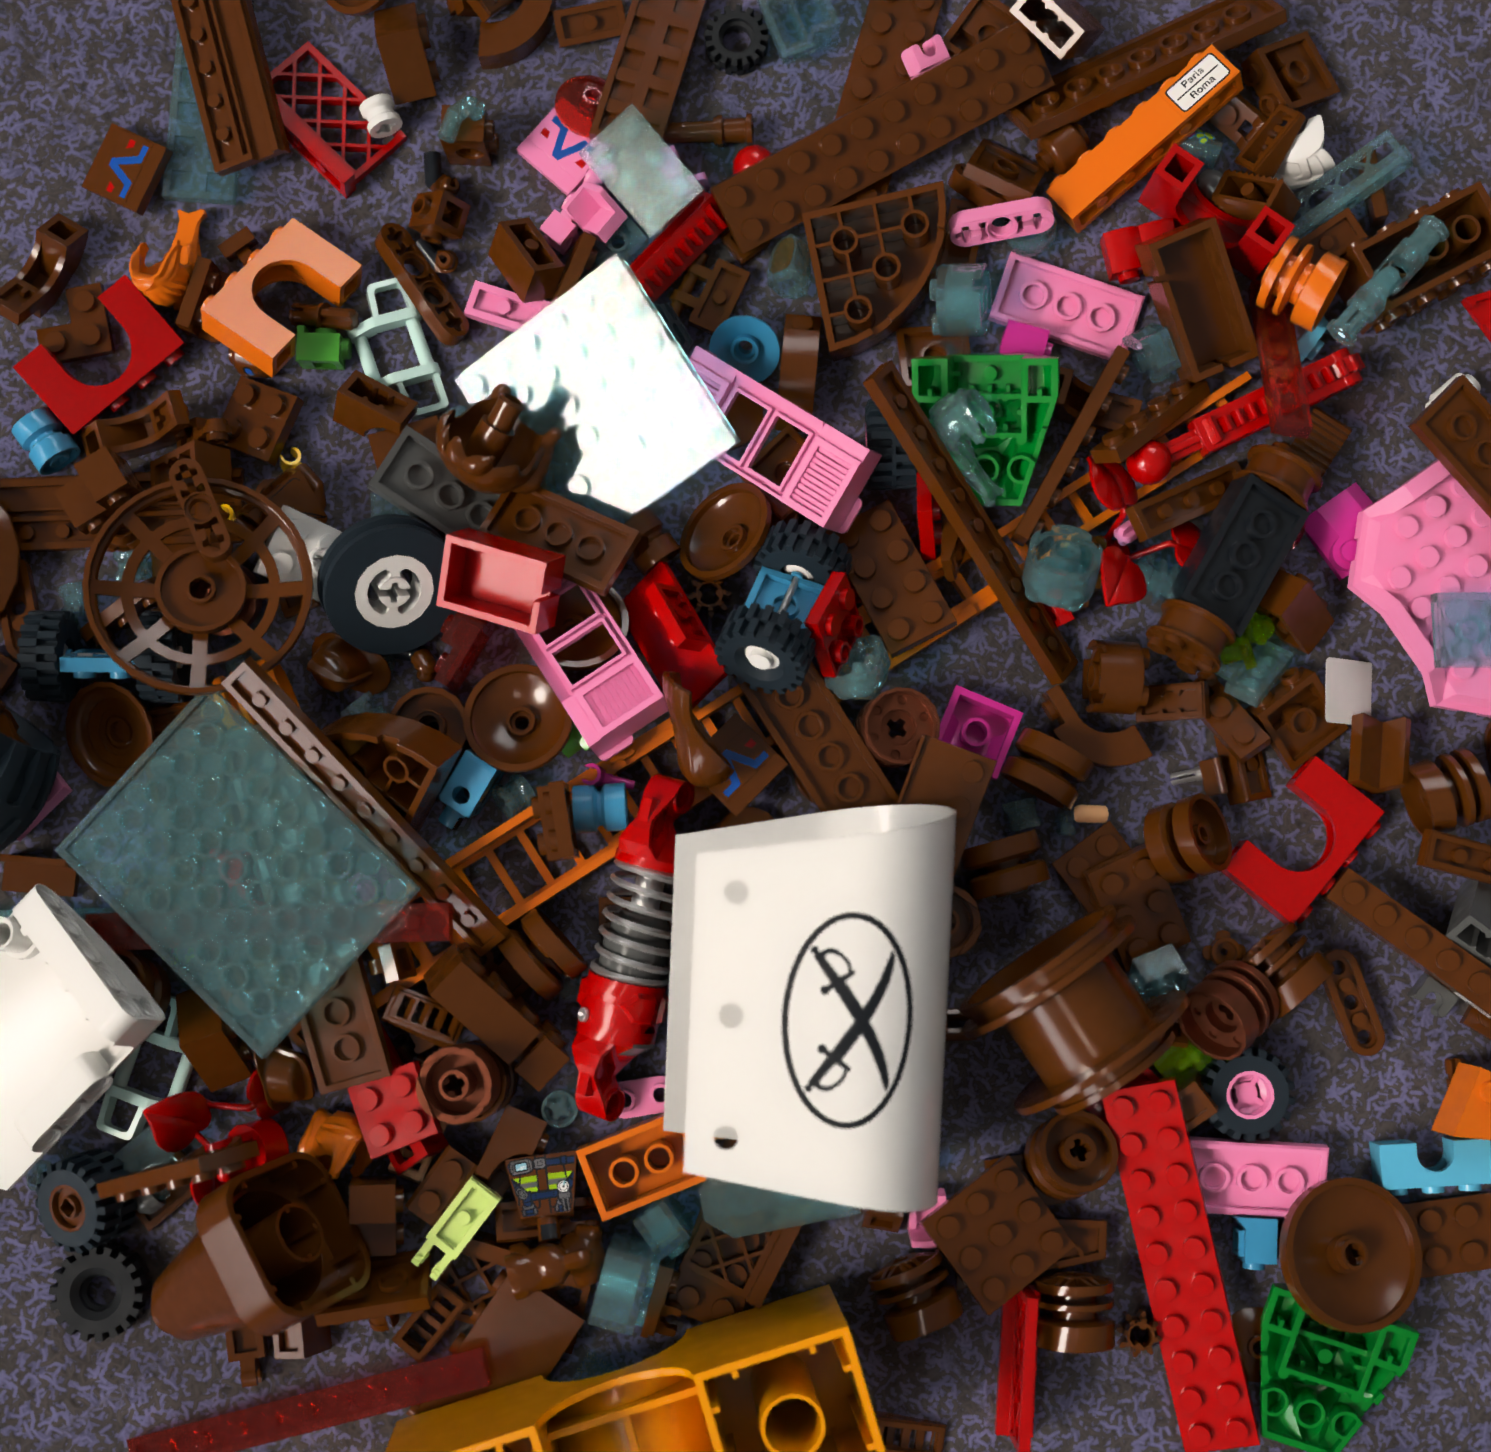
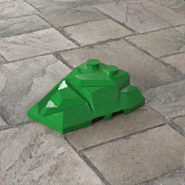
[911,353,1060,506]
[1260,1283,1420,1452]

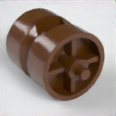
[624,508,681,577]

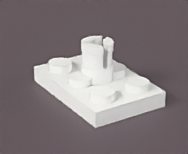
[253,505,343,602]

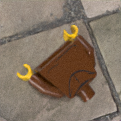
[221,447,328,544]

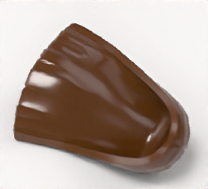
[662,671,734,787]

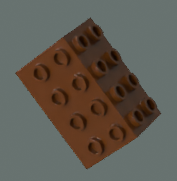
[1337,181,1491,335]

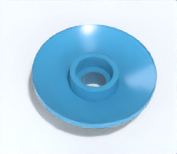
[709,315,780,382]

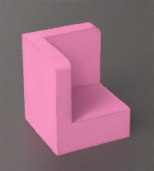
[563,181,628,243]

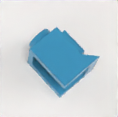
[1230,1215,1278,1270]

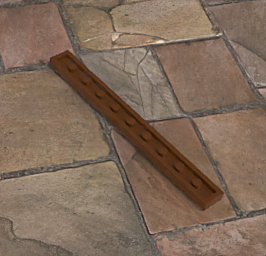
[863,360,1078,685]
[221,656,510,957]

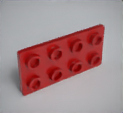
[623,561,727,709]

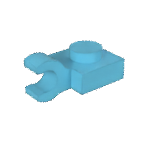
[1286,314,1345,365]

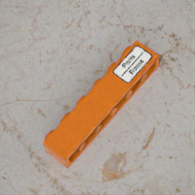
[1045,44,1244,234]

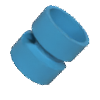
[11,407,81,475]
[572,783,628,834]

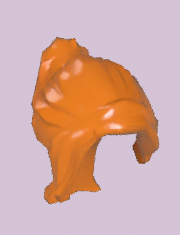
[129,208,208,311]
[297,1108,373,1179]

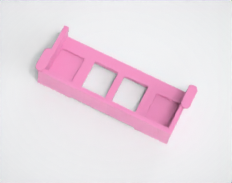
[653,345,882,534]
[515,578,668,761]

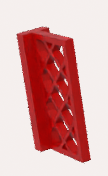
[270,41,407,199]
[994,1283,1041,1452]

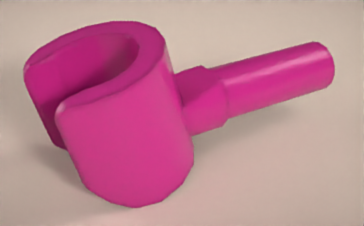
[582,763,635,790]

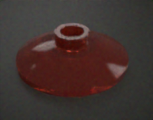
[555,75,606,138]

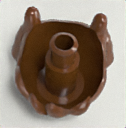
[436,383,563,495]

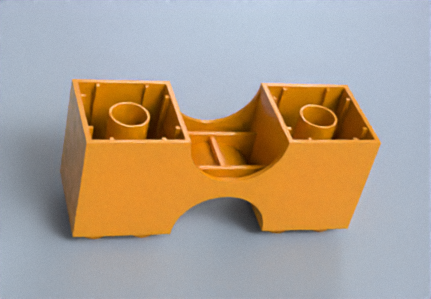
[385,1284,885,1452]

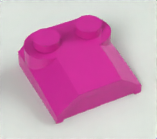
[1302,482,1373,581]
[938,685,1024,780]

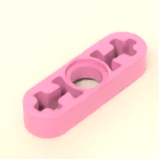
[949,196,1054,247]

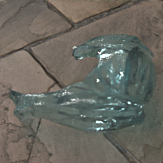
[928,388,1004,508]

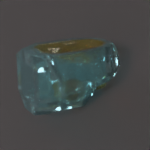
[767,234,811,299]

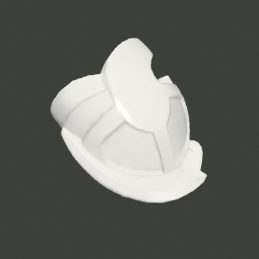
[1273,115,1336,189]

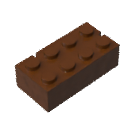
[1134,217,1260,383]
[423,943,570,1092]

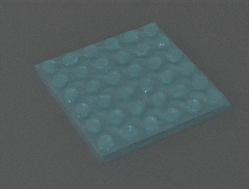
[454,253,741,524]

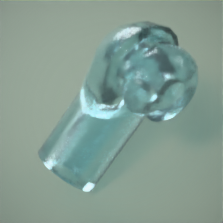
[437,96,486,143]

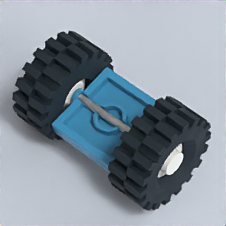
[714,519,852,694]
[17,610,193,703]

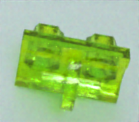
[1221,613,1275,670]
[1153,1040,1213,1087]

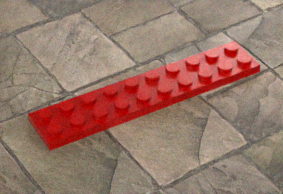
[1102,1076,1261,1452]

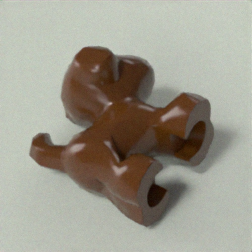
[504,1223,605,1301]

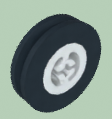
[317,514,456,654]

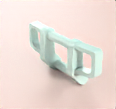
[347,277,449,420]
[96,996,193,1141]

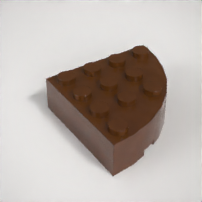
[802,181,948,362]
[311,712,463,863]

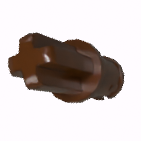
[289,303,359,330]

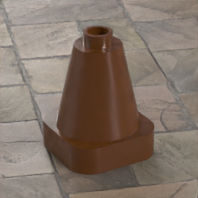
[151,1152,371,1341]

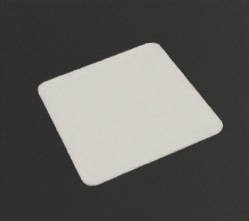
[1325,657,1372,725]

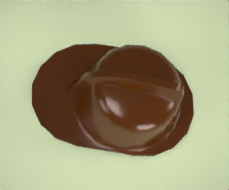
[307,632,391,695]
[254,1024,315,1111]

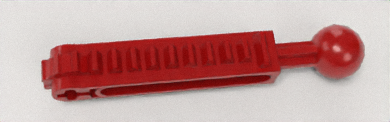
[585,144,772,340]
[1126,347,1365,485]

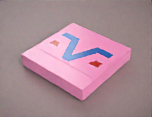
[516,98,616,196]

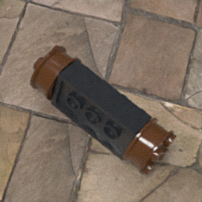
[1146,442,1323,675]

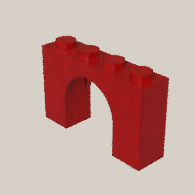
[1137,143,1296,281]
[13,275,187,435]
[1221,756,1385,924]

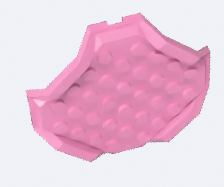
[1347,459,1491,718]

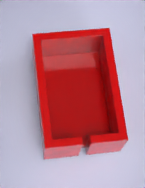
[436,527,566,635]

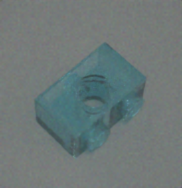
[633,1196,692,1260]

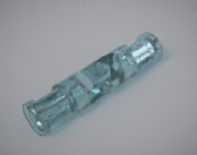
[1327,215,1449,347]

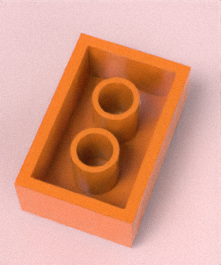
[576,1113,708,1222]

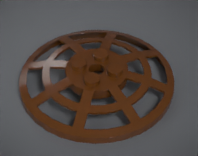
[82,477,314,696]

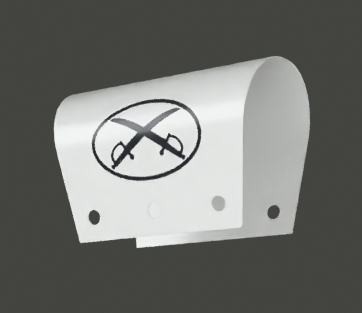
[663,804,956,1212]

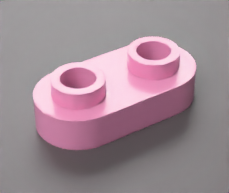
[618,1075,665,1119]

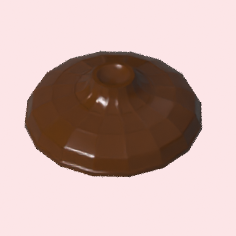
[65,682,156,787]

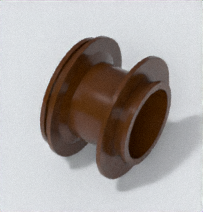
[959,905,1190,1115]

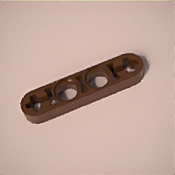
[375,223,469,346]

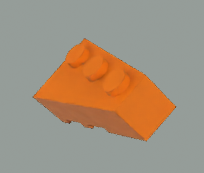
[1431,1062,1491,1140]

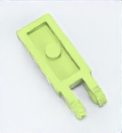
[411,1175,503,1281]

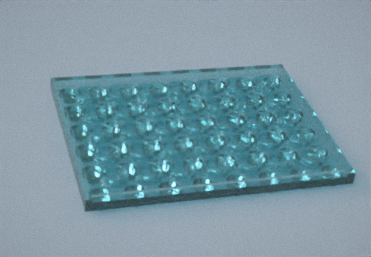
[55,684,421,1058]

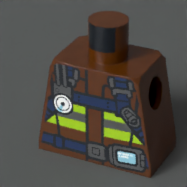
[505,1150,578,1243]

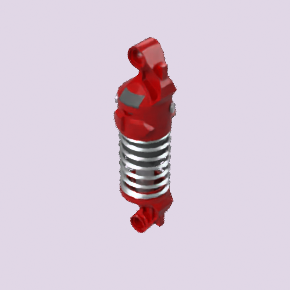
[571,774,695,1122]

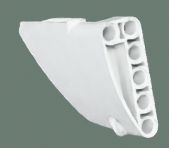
[0,884,165,1190]

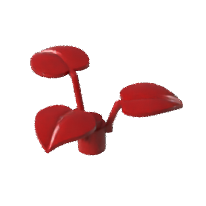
[1085,455,1202,607]
[143,1069,280,1206]

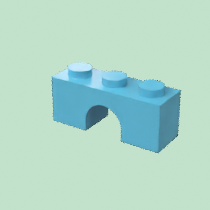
[1369,1136,1491,1196]

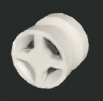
[359,93,403,138]

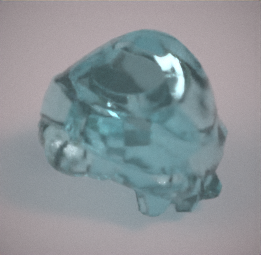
[825,635,891,700]

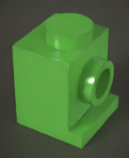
[296,325,352,370]

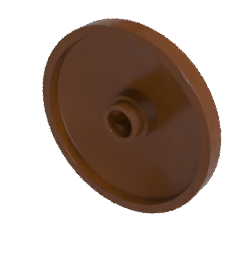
[1279,1177,1422,1333]

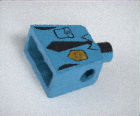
[438,748,506,830]

